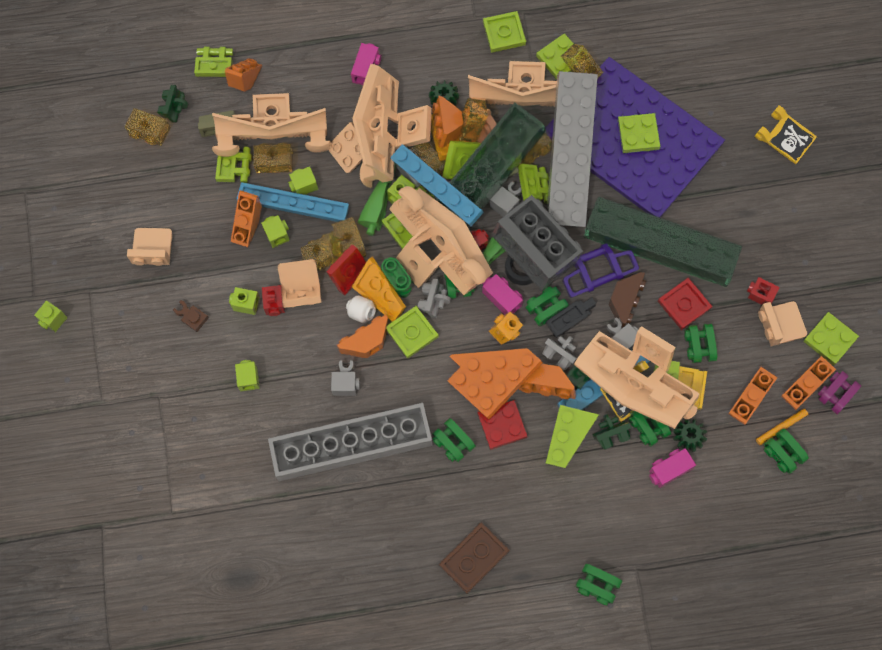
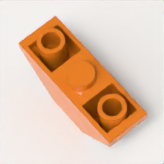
[225,58,262,92]
[432,96,464,148]
[231,190,262,247]
[337,314,389,359]
[781,356,836,410]
[518,364,576,399]
[728,367,777,425]

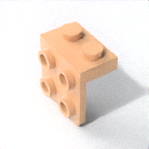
[329,122,362,173]
[127,228,172,266]
[278,259,322,308]
[758,301,807,346]

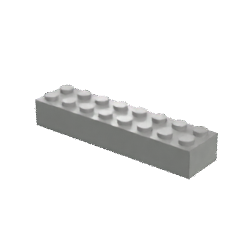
[547,71,598,227]
[268,403,433,481]

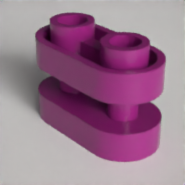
[818,371,861,415]

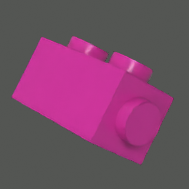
[351,43,382,85]
[482,274,523,315]
[649,448,696,488]

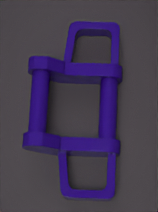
[562,243,639,298]

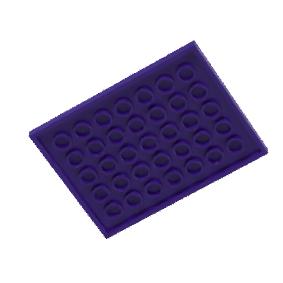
[541,57,725,221]

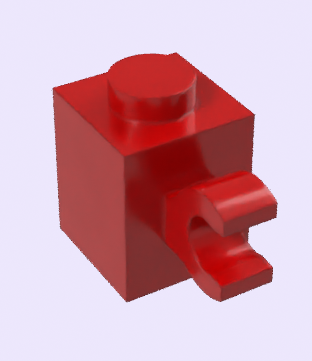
[262,285,285,316]

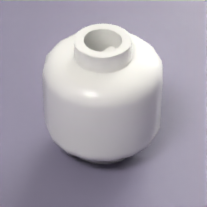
[346,295,376,323]

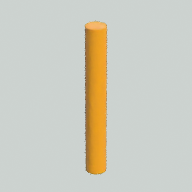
[756,409,808,445]

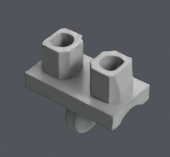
[418,279,451,318]
[542,336,577,370]

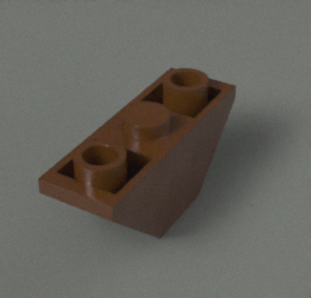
[609,272,646,329]

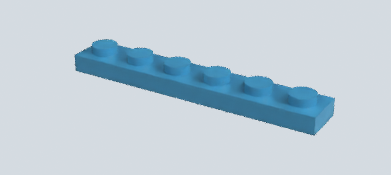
[390,144,484,226]
[237,182,349,223]
[557,350,651,410]

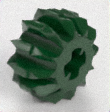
[429,80,459,106]
[673,419,707,452]

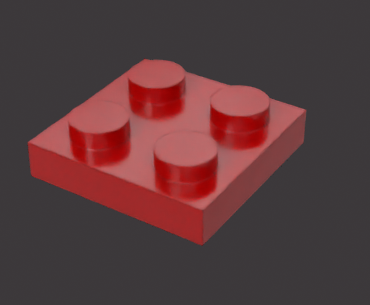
[326,245,366,295]
[658,278,713,330]
[477,400,527,450]

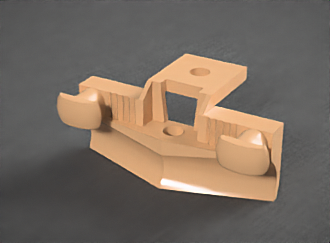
[464,61,557,120]
[352,64,432,188]
[212,93,332,157]
[390,186,493,295]
[574,326,699,429]

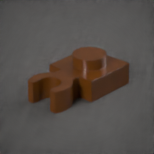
[173,300,209,332]

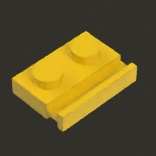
[678,366,707,410]

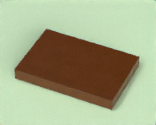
[439,522,510,594]

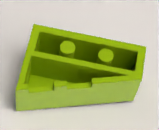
[546,405,599,468]

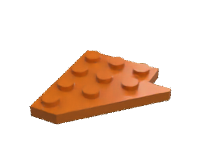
[447,348,543,419]

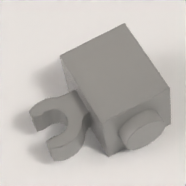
[490,181,522,217]
[606,318,638,350]
[331,360,360,396]

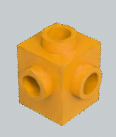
[489,312,523,345]

